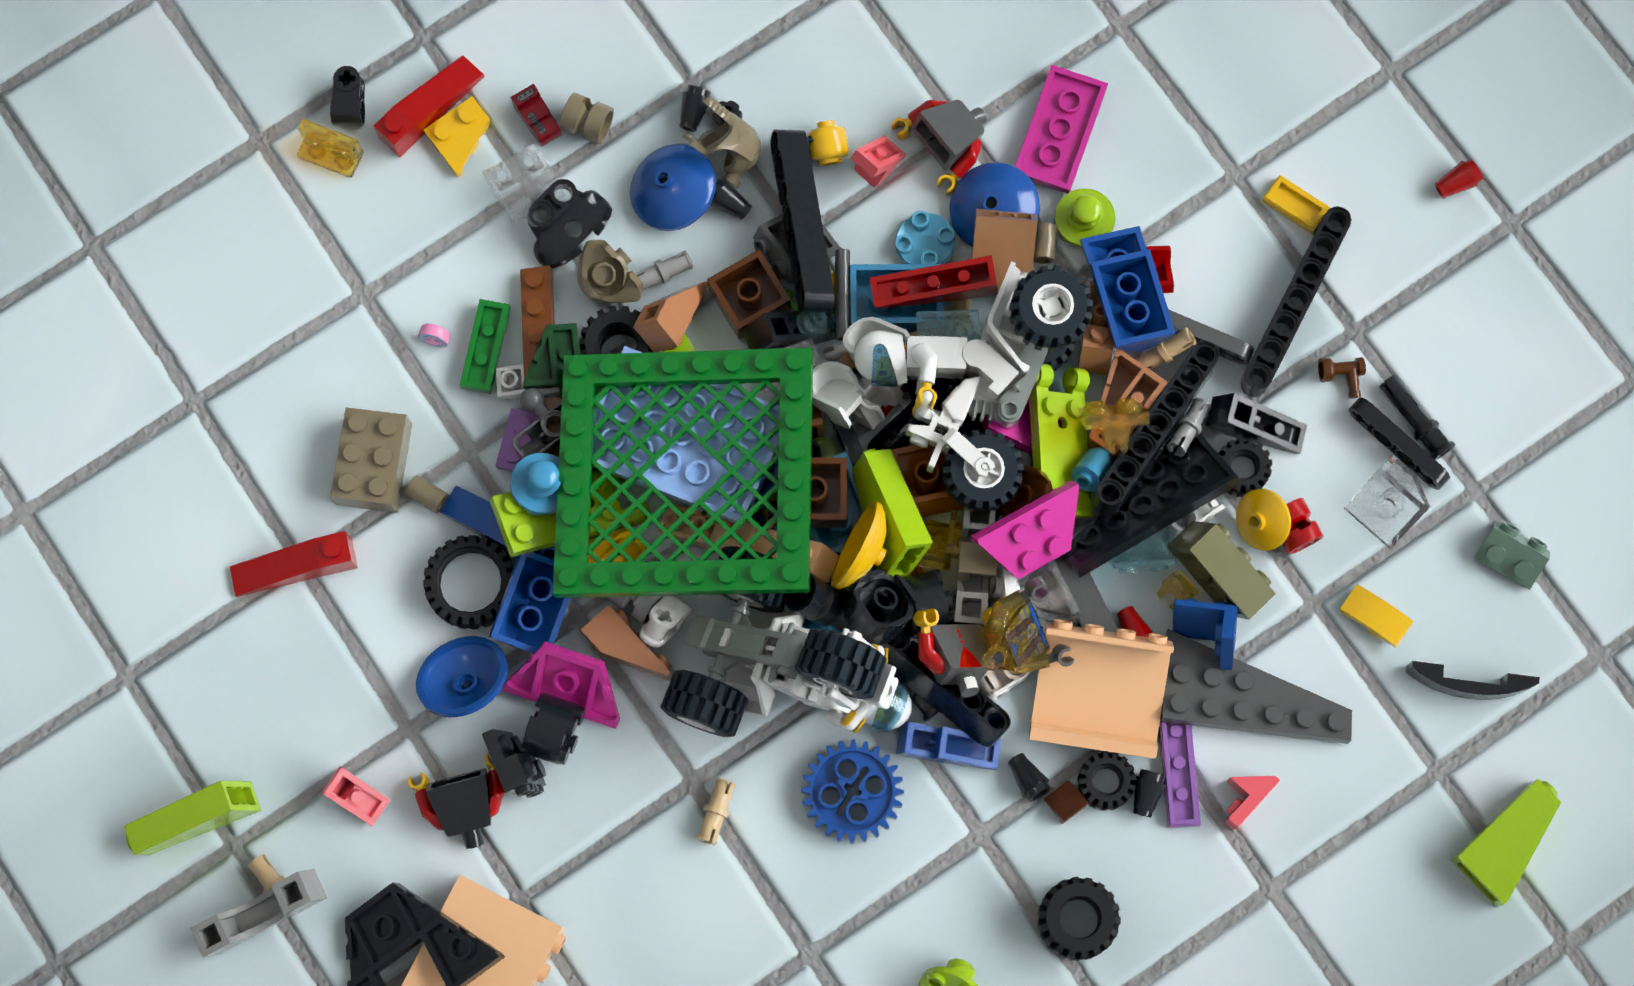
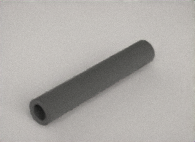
[835,249,851,341]

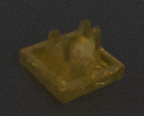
[1078,398,1150,453]

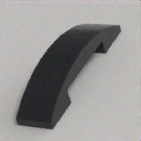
[1406,661,1540,700]

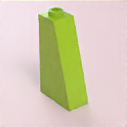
[852,449,933,578]
[1451,779,1561,907]
[124,781,261,855]

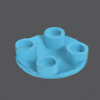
[895,210,956,264]

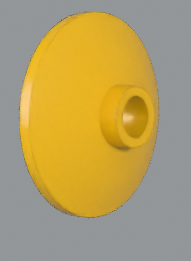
[1236,489,1291,551]

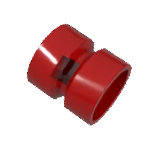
[1282,498,1324,555]

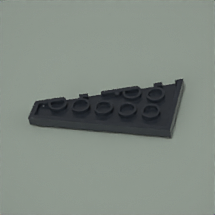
[1063,434,1240,578]

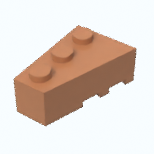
[1088,349,1168,461]

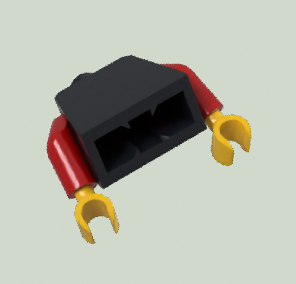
[407,753,505,849]

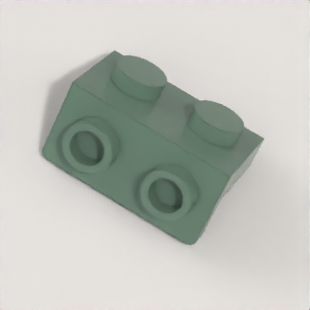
[1474,521,1550,590]

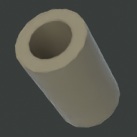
[1034,222,1057,264]
[405,475,449,514]

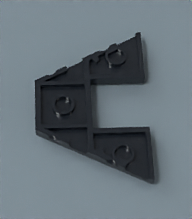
[345,882,505,986]

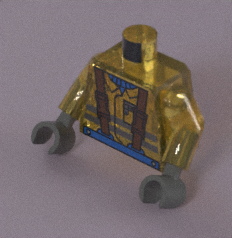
[981,578,1074,674]

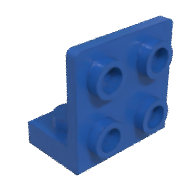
[1173,598,1238,670]

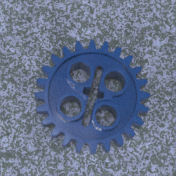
[801,739,904,844]

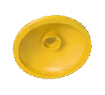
[831,501,887,589]

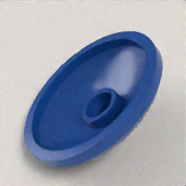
[630,144,716,231]
[949,162,1040,247]
[416,636,508,718]

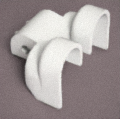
[813,317,910,430]

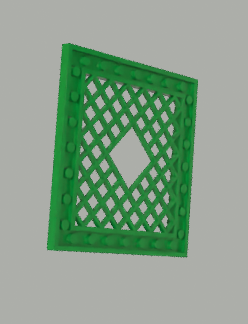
[553,347,813,598]

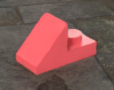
[850,135,906,187]
[322,766,390,826]
[1224,776,1280,830]

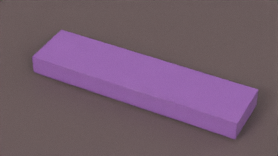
[1159,717,1201,828]

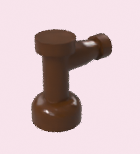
[1318,357,1366,399]

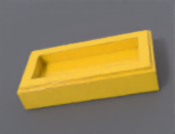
[1261,175,1330,234]

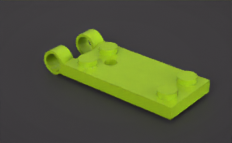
[1029,364,1092,519]
[490,470,652,557]

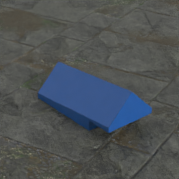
[1080,226,1175,353]
[489,546,571,654]

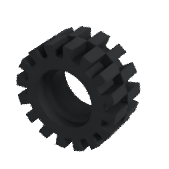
[1218,437,1272,497]
[1077,751,1137,811]

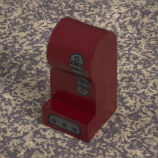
[511,83,563,147]

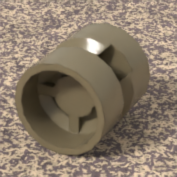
[560,92,614,144]

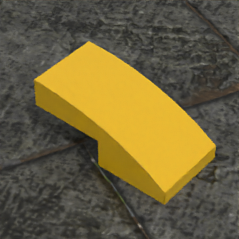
[1340,584,1413,648]

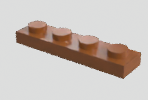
[520,265,555,379]

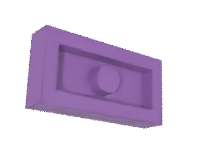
[495,408,539,472]

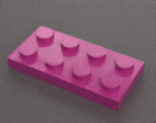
[1015,65,1108,194]

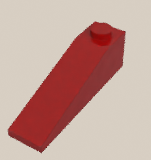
[373,55,485,157]
[870,255,998,309]
[229,531,358,597]

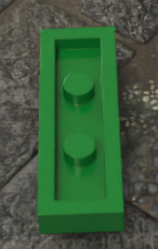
[460,299,511,394]

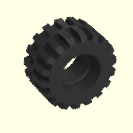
[579,305,653,355]
[1037,877,1121,961]

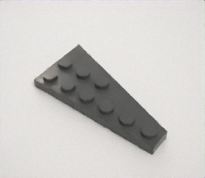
[1160,629,1352,744]

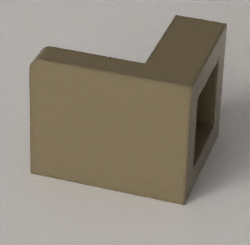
[957,541,997,581]

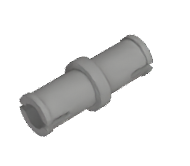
[635,250,693,290]
[1167,398,1211,457]

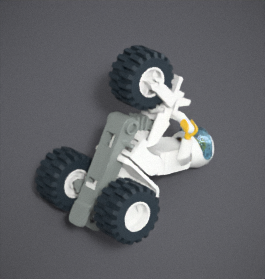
[854,261,1093,513]
[660,546,912,737]

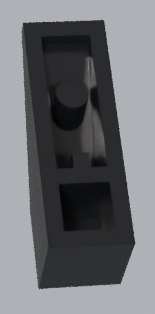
[742,311,835,349]
[1205,393,1307,454]

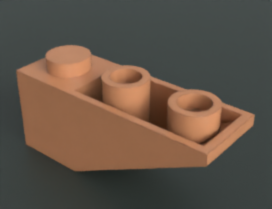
[633,281,708,352]
[1078,281,1114,376]
[580,604,673,681]

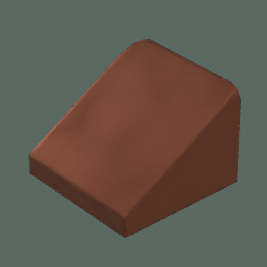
[1043,780,1089,824]

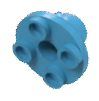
[510,453,561,516]

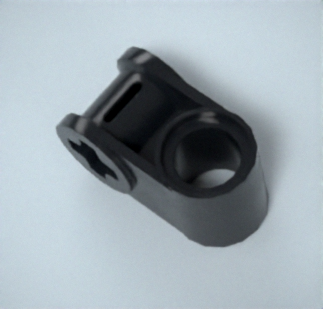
[330,66,365,126]

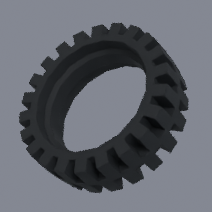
[423,535,514,630]

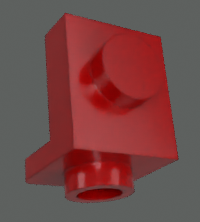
[1146,245,1174,293]

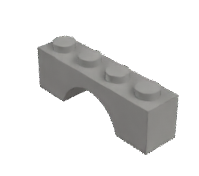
[953,505,996,627]
[190,869,327,958]

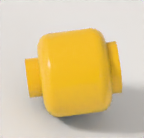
[808,120,849,166]

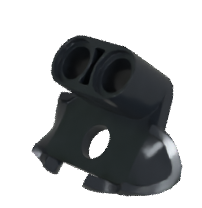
[527,179,612,269]

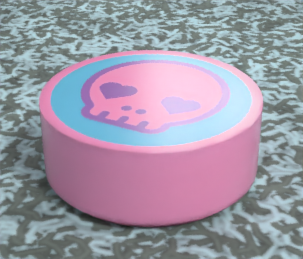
[418,324,450,348]

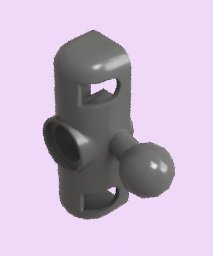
[512,388,562,460]

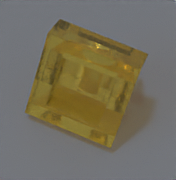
[1157,569,1200,610]

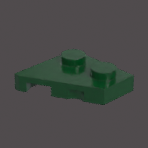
[522,323,580,389]

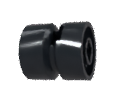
[784,574,845,626]

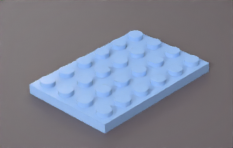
[593,346,779,526]

